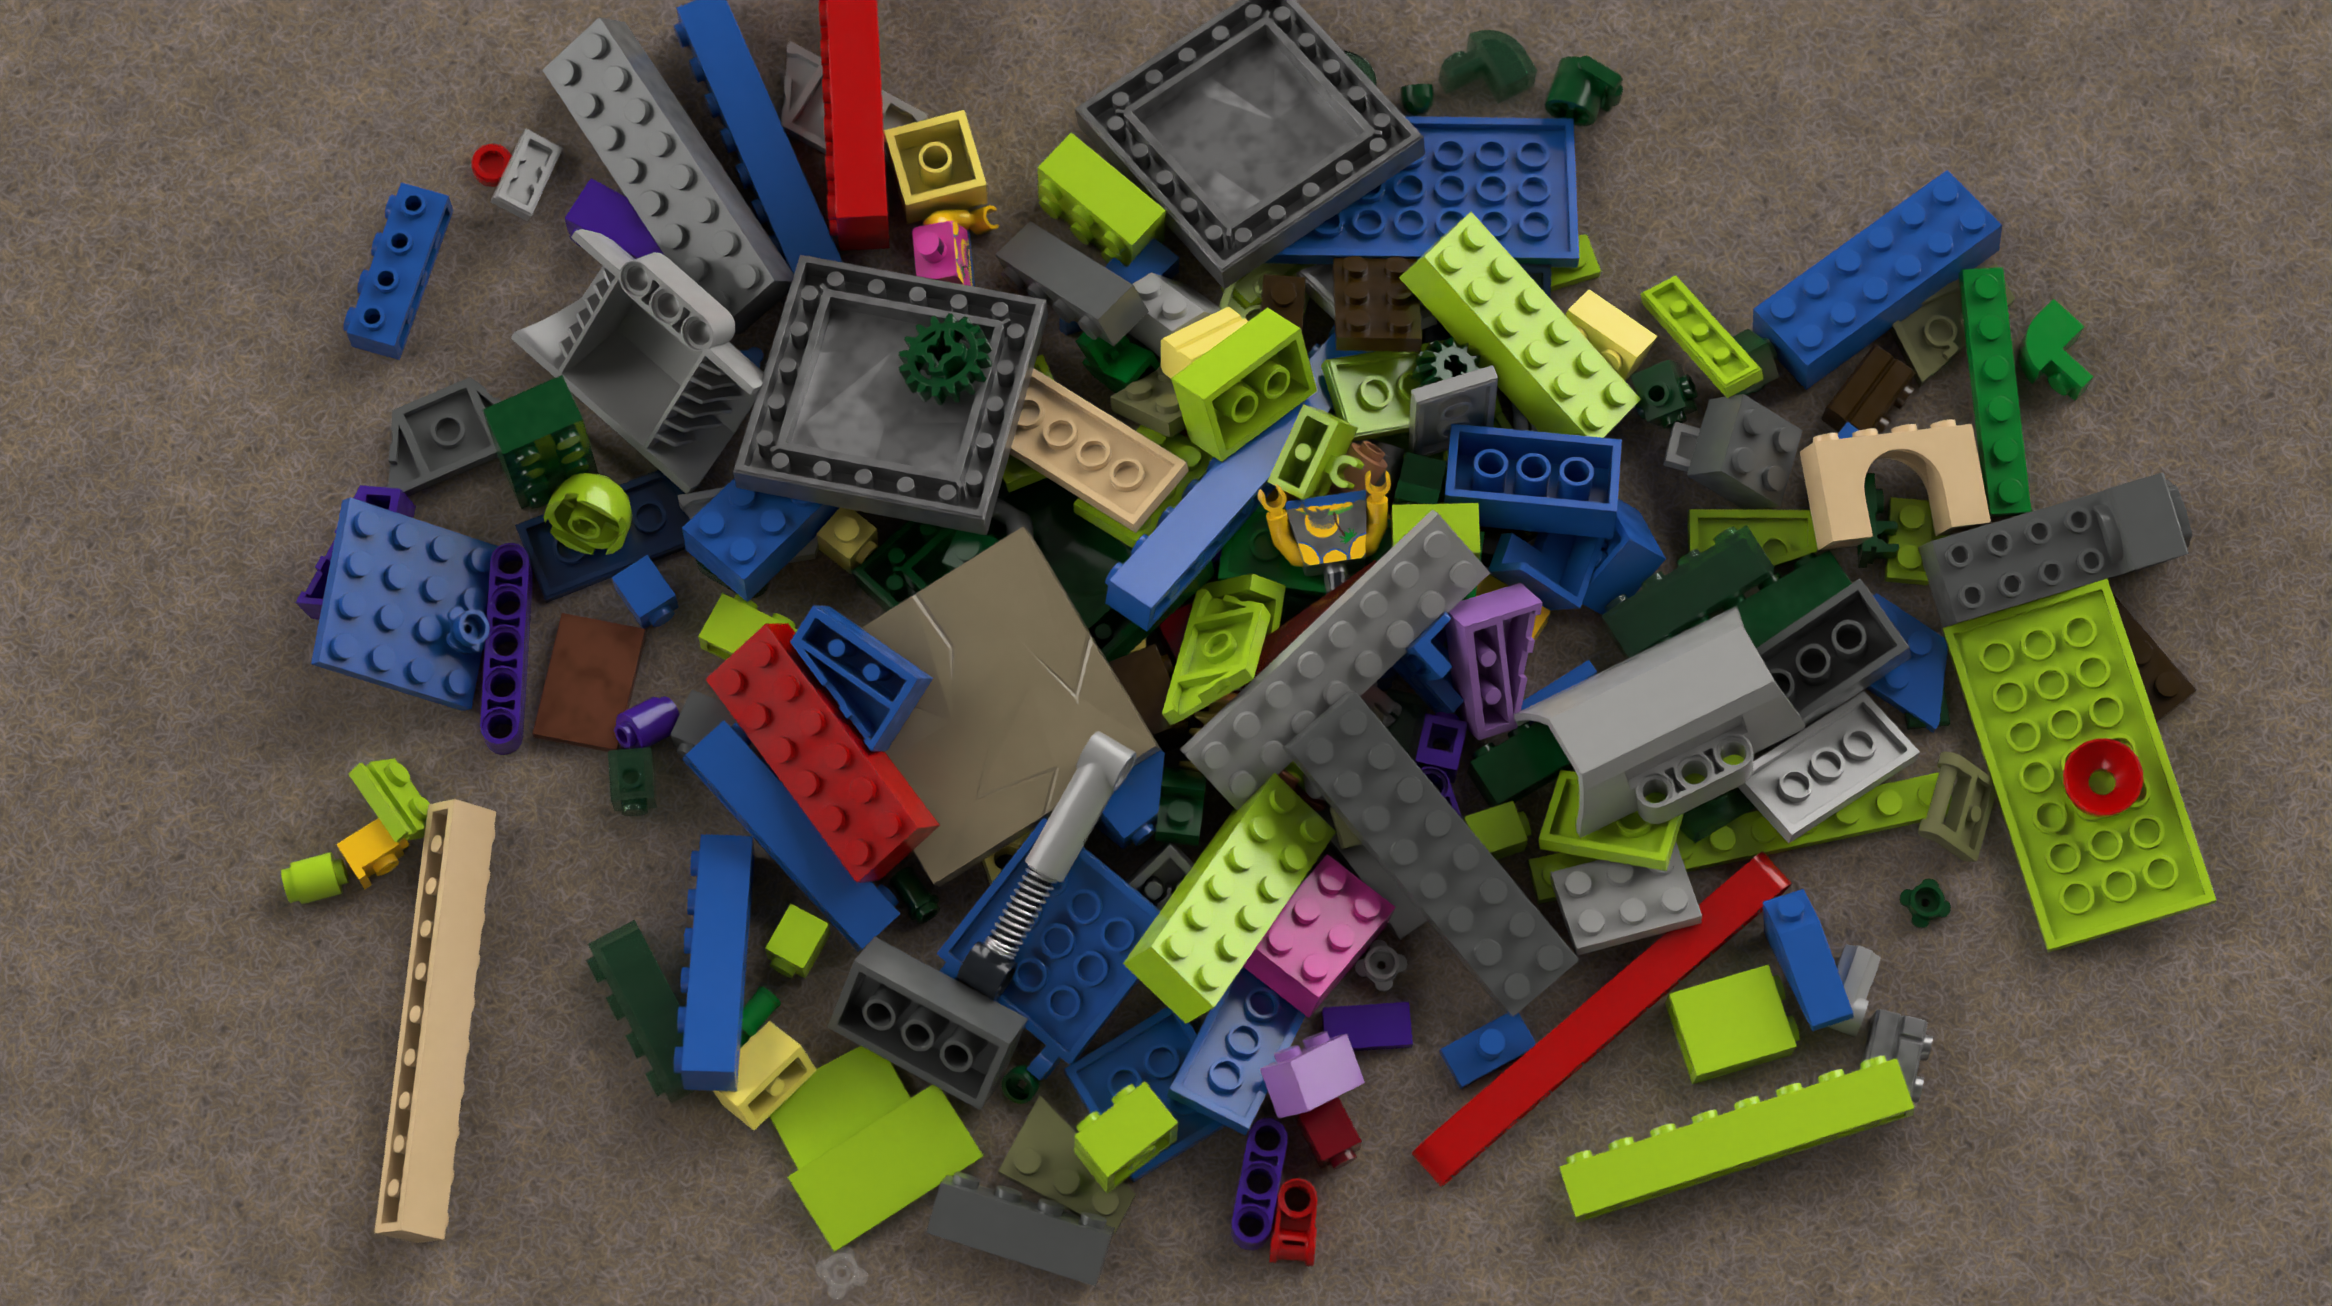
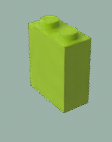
[1665,964,1800,1084]

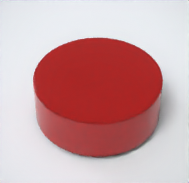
[471,144,511,187]

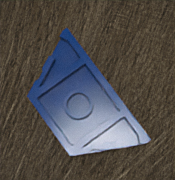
[1866,593,1948,733]

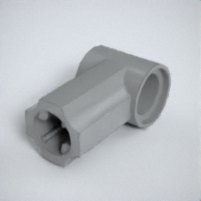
[1827,944,1881,1037]

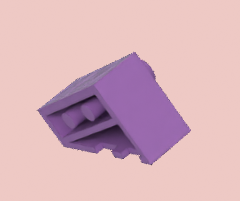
[1445,582,1543,740]

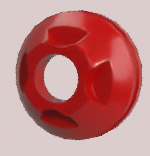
[2063,738,2143,817]

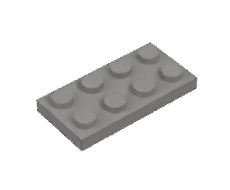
[1738,691,1920,844]

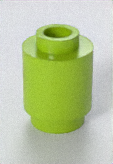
[281,852,349,905]

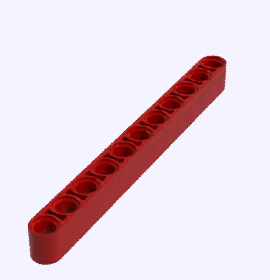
[1411,851,1792,1187]

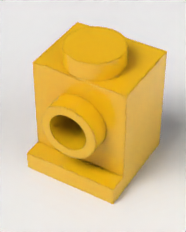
[336,818,410,889]

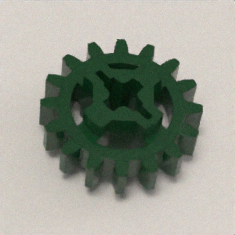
[898,313,992,405]

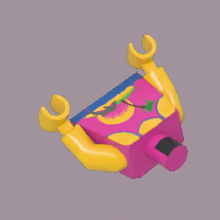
[912,205,999,287]

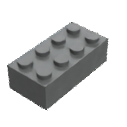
[1756,578,1911,752]
[827,937,1028,1110]

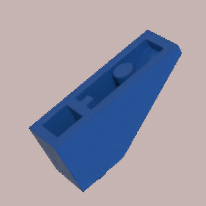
[1763,889,1854,1031]

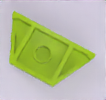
[1162,589,1271,725]

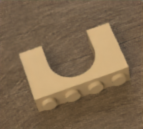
[1800,419,1991,550]

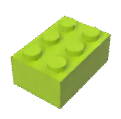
[1038,133,1166,267]
[1171,307,1317,462]

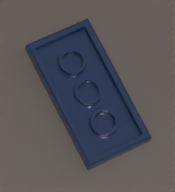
[515,470,691,603]

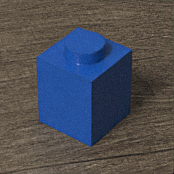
[612,555,679,629]

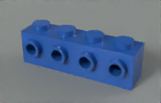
[344,182,454,360]

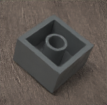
[1687,394,1803,510]

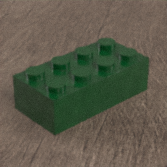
[482,375,599,509]

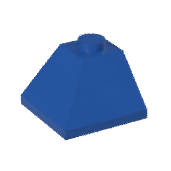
[1095,749,1165,850]

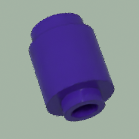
[614,696,680,753]

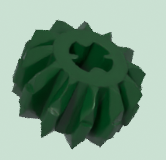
[1411,337,1481,388]

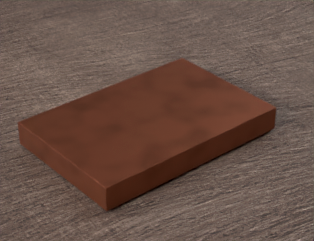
[532,613,646,754]

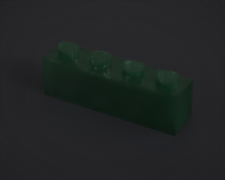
[1601,525,1775,660]
[586,920,696,1104]

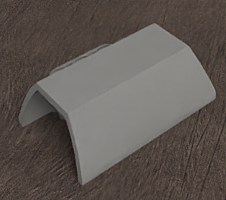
[511,229,764,494]
[1514,607,1805,838]

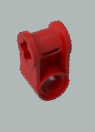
[1269,1178,1317,1267]

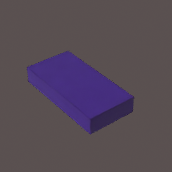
[1322,1002,1413,1051]

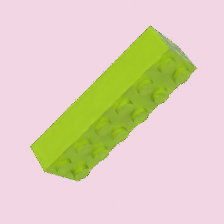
[1399,212,1641,438]
[1123,773,1336,1024]

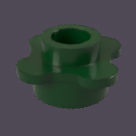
[1899,878,1951,928]

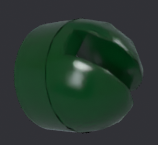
[1400,84,1434,115]
[1001,1065,1040,1104]

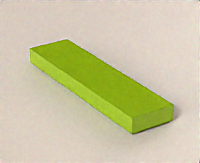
[1640,275,1763,398]

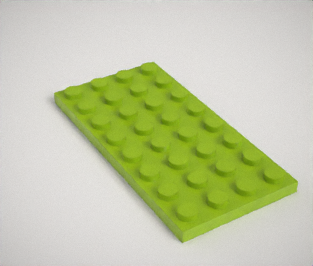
[1942,578,2217,953]

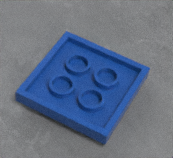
[1064,1006,1226,1183]

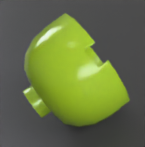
[543,473,633,555]

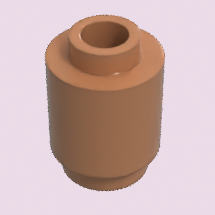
[1329,441,1388,499]

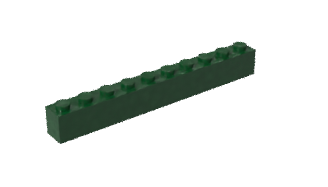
[1467,550,1852,808]

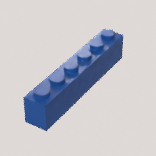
[682,720,901,952]
[674,834,755,1091]

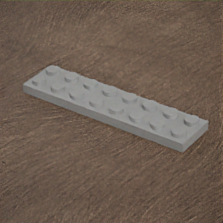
[1180,509,1490,810]

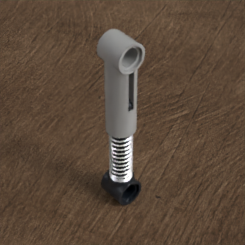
[957,731,1137,1001]

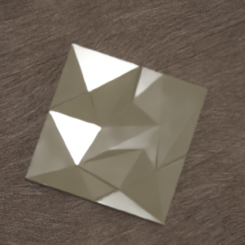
[861,526,1161,887]

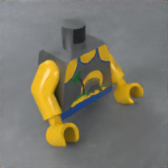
[1257,470,1391,596]

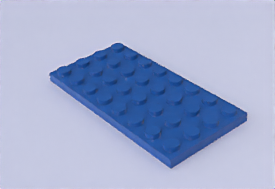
[1264,116,1579,268]

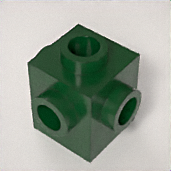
[1631,359,1698,429]

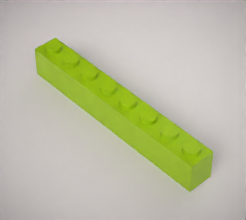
[1559,1056,1915,1223]

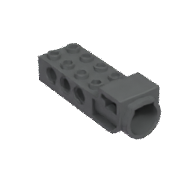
[1918,472,2193,628]

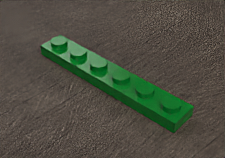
[1958,267,2032,518]

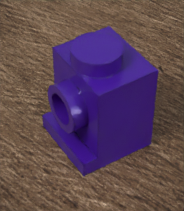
[1415,712,1468,784]

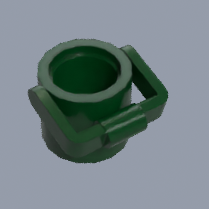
[1544,56,1623,126]

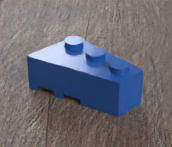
[790,605,933,752]

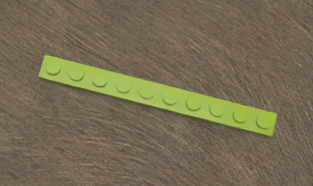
[1527,772,1952,904]

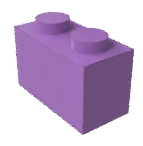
[1260,1031,1365,1118]

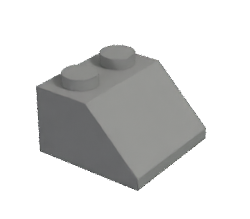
[1128,272,1222,357]

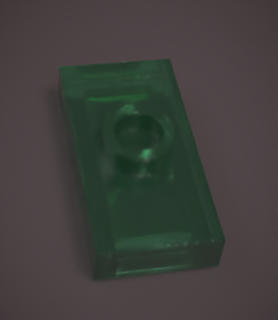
[1680,787,1755,843]

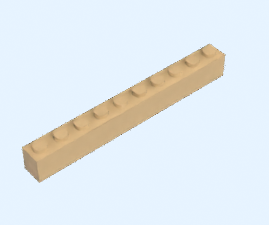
[375,799,496,1243]

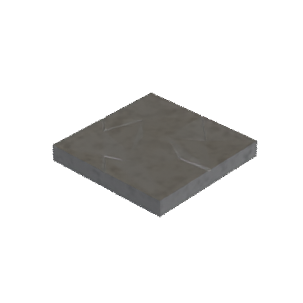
[1075,0,1425,289]
[733,255,1048,535]

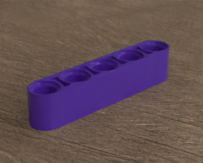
[480,543,533,755]

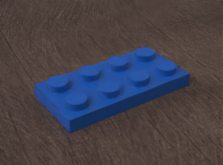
[1167,967,1306,1136]

